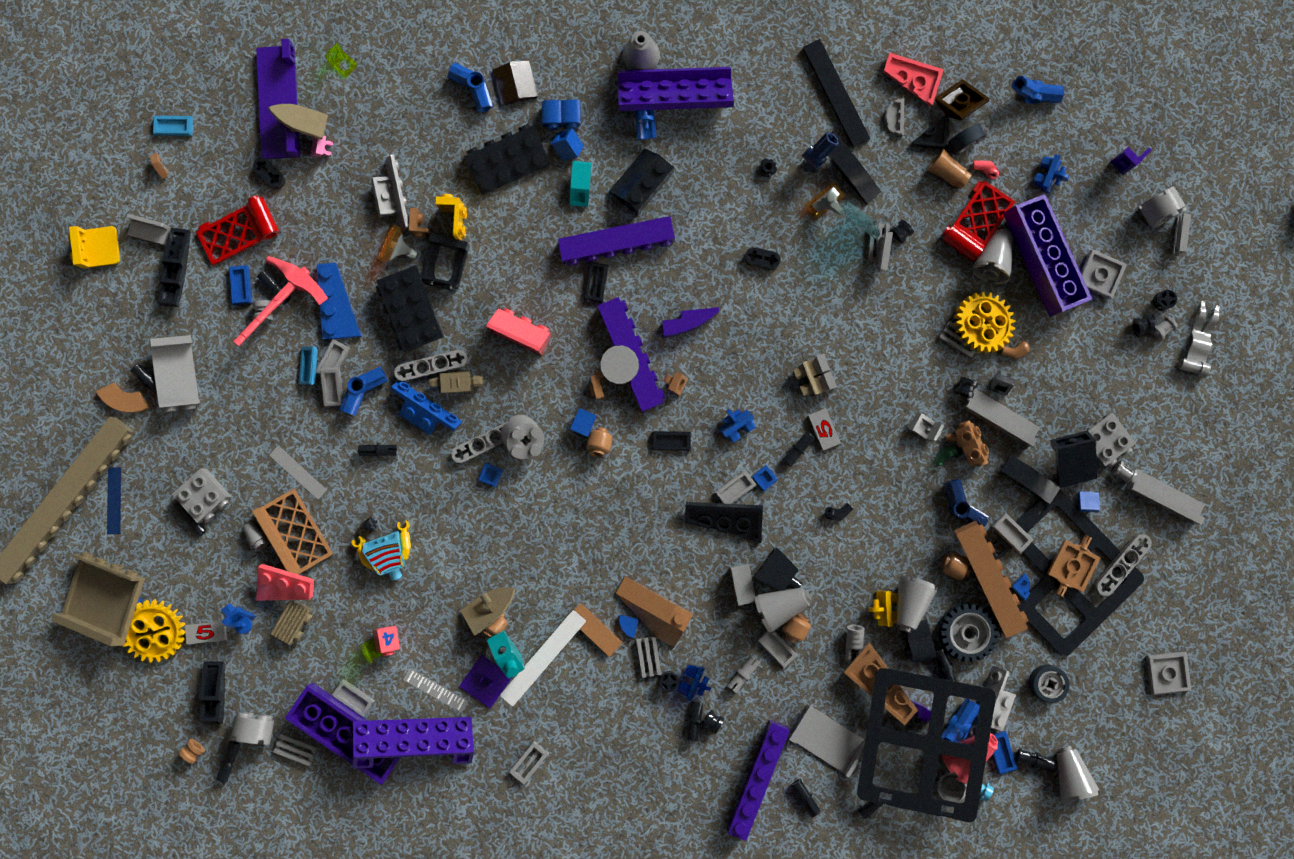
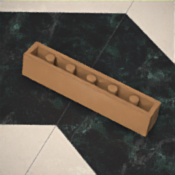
[954,521,1029,638]

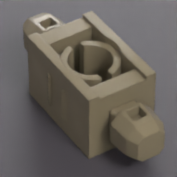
[429,372,484,393]

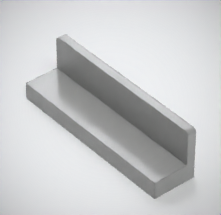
[962,389,1040,447]
[1126,470,1205,525]

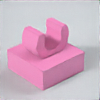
[310,136,333,158]

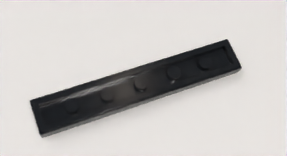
[803,39,871,148]

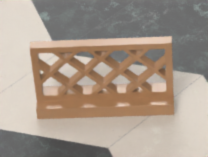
[252,488,333,575]

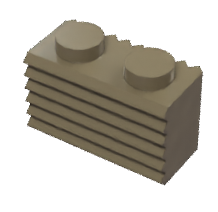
[270,600,313,645]

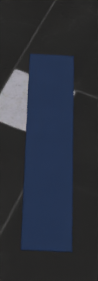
[107,467,121,534]

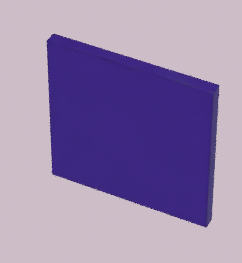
[459,654,512,709]

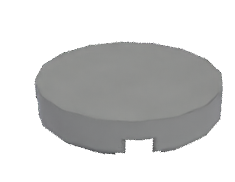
[600,346,639,384]

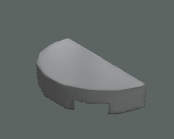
[884,98,904,137]

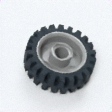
[938,604,999,662]

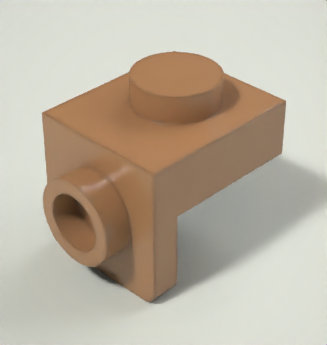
[589,370,605,400]

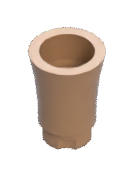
[927,149,972,190]

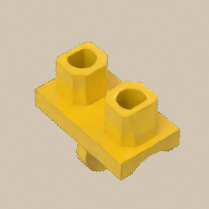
[868,591,898,627]

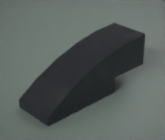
[1000,455,1060,505]
[199,661,225,724]

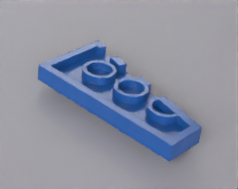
[317,263,362,340]

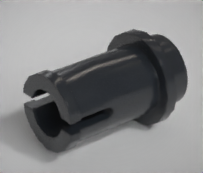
[858,801,883,820]

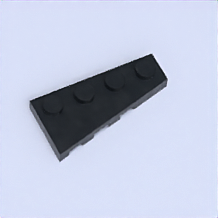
[685,502,763,543]

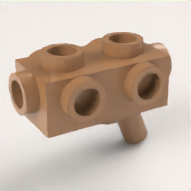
[946,420,989,467]

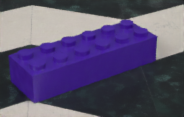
[1003,194,1092,318]
[285,682,402,785]

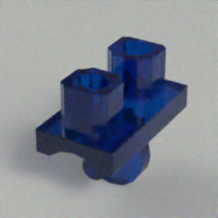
[677,664,712,701]

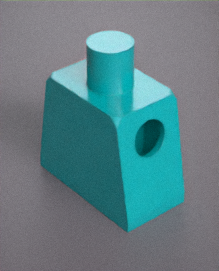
[487,630,525,678]

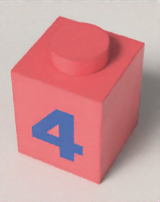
[373,626,400,656]

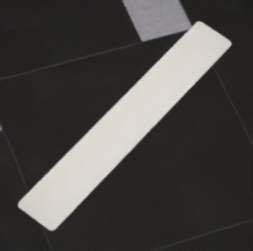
[500,610,586,706]

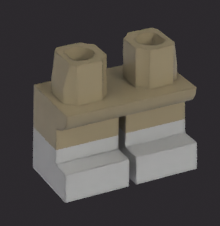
[792,354,837,397]

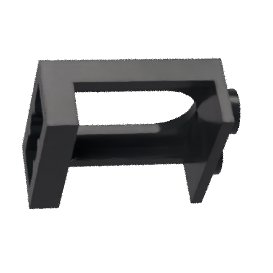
[421,233,470,291]

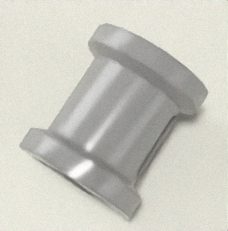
[1154,316,1178,341]
[1111,461,1138,485]

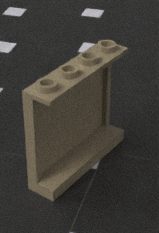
[51,551,145,646]

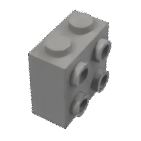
[1084,412,1136,468]
[172,468,232,523]

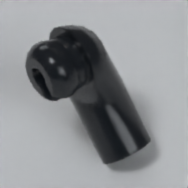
[825,503,854,521]

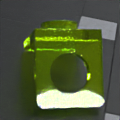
[324,43,358,78]
[359,638,383,664]

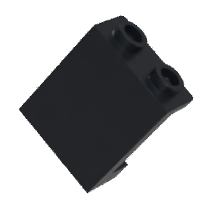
[1050,430,1097,488]

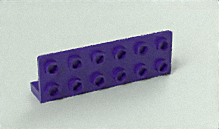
[256,39,300,159]
[352,717,474,768]

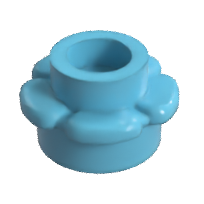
[980,783,994,802]

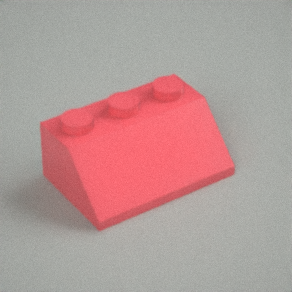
[486,308,551,356]

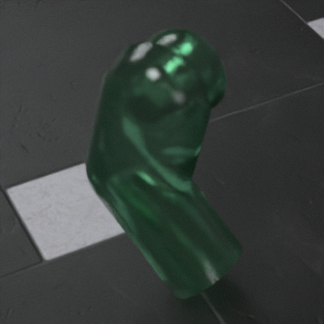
[934,445,962,467]

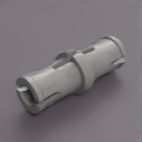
[727,655,761,693]

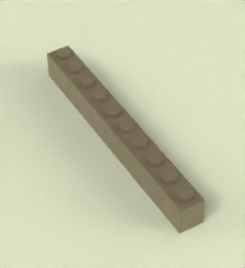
[0,417,135,584]

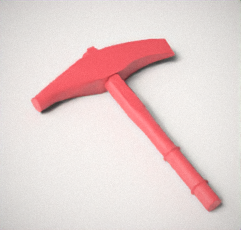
[233,256,328,347]

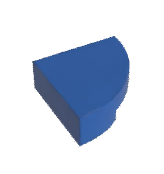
[1011,573,1030,601]
[619,614,639,638]

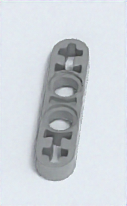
[394,350,468,382]
[451,422,507,463]
[1094,534,1152,596]

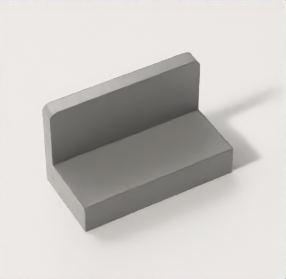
[126,214,171,246]
[730,564,755,606]

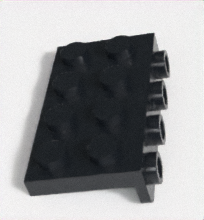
[464,124,551,195]
[376,265,444,353]

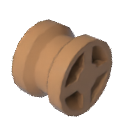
[179,739,205,764]

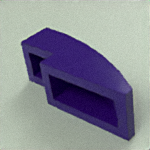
[662,307,719,338]

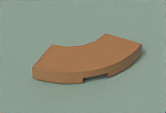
[96,383,149,413]

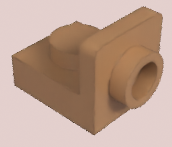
[409,208,431,238]

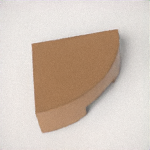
[150,153,168,179]

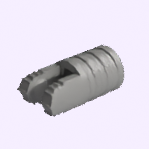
[845,625,865,660]

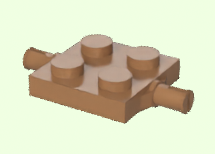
[1047,535,1100,597]

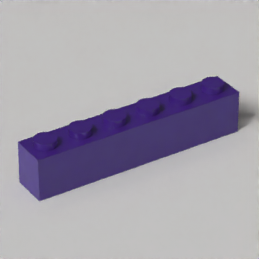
[558,216,675,266]
[598,297,665,413]
[727,720,790,841]

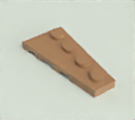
[844,642,918,725]

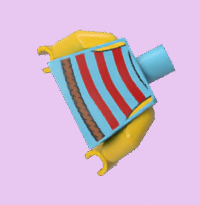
[351,520,411,581]

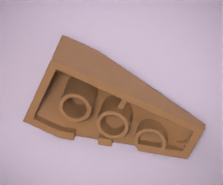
[616,576,693,647]

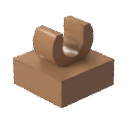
[663,372,688,396]

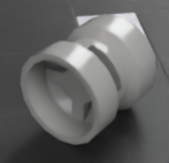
[252,300,273,322]

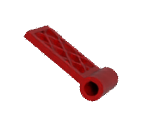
[941,180,1016,262]
[196,196,280,266]

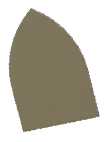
[268,104,328,140]
[460,587,516,636]

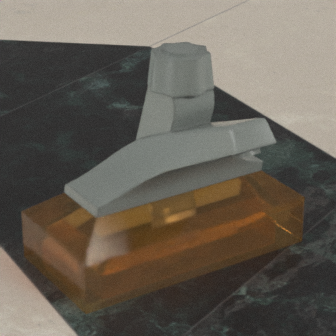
[804,181,846,221]
[376,224,417,263]

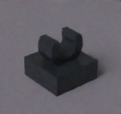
[989,370,1015,396]

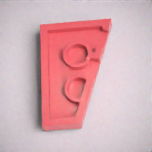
[883,53,944,107]
[256,564,314,601]

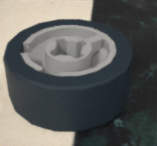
[947,123,986,155]
[1029,664,1070,703]

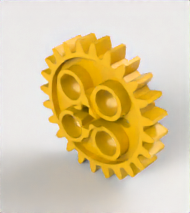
[954,291,1016,354]
[123,599,186,663]

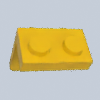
[435,194,467,240]
[68,226,120,269]

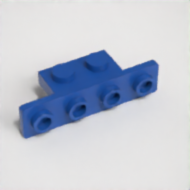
[390,380,462,435]

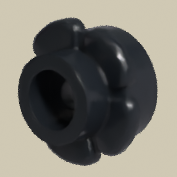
[758,159,777,177]
[360,516,378,534]

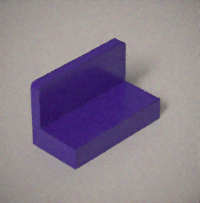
[1110,147,1152,175]

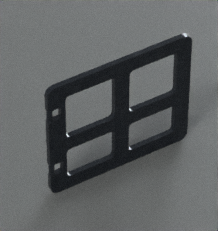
[992,489,1144,656]
[857,668,996,822]

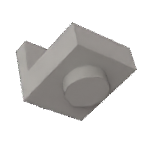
[908,412,944,442]

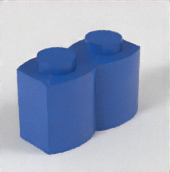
[542,100,581,130]

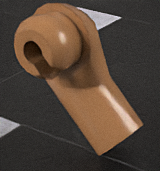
[1000,341,1030,359]

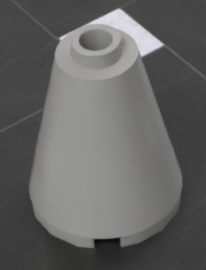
[622,31,660,70]
[973,229,1013,284]
[897,576,938,633]
[755,587,812,632]
[1057,746,1101,803]

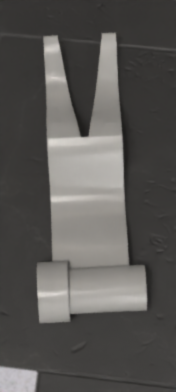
[1179,301,1220,378]

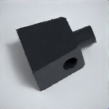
[754,547,803,591]

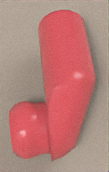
[973,160,999,180]

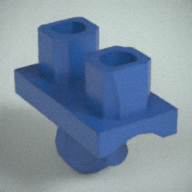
[635,110,656,140]
[1034,154,1069,193]
[718,409,756,443]
[220,604,256,634]

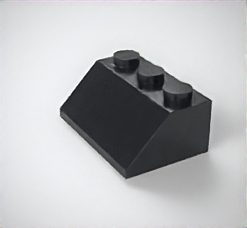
[609,148,674,215]

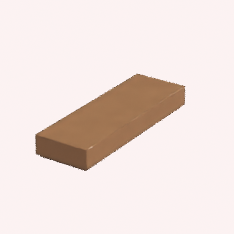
[574,603,623,657]

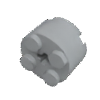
[1139,186,1187,229]
[501,415,544,459]
[230,712,274,745]

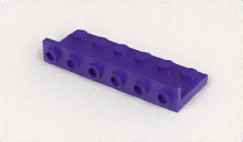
[618,67,734,111]

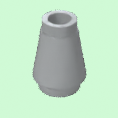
[242,522,268,551]

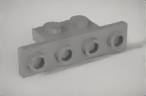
[371,154,410,233]
[968,666,1016,739]

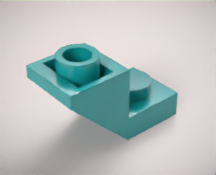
[569,161,592,207]

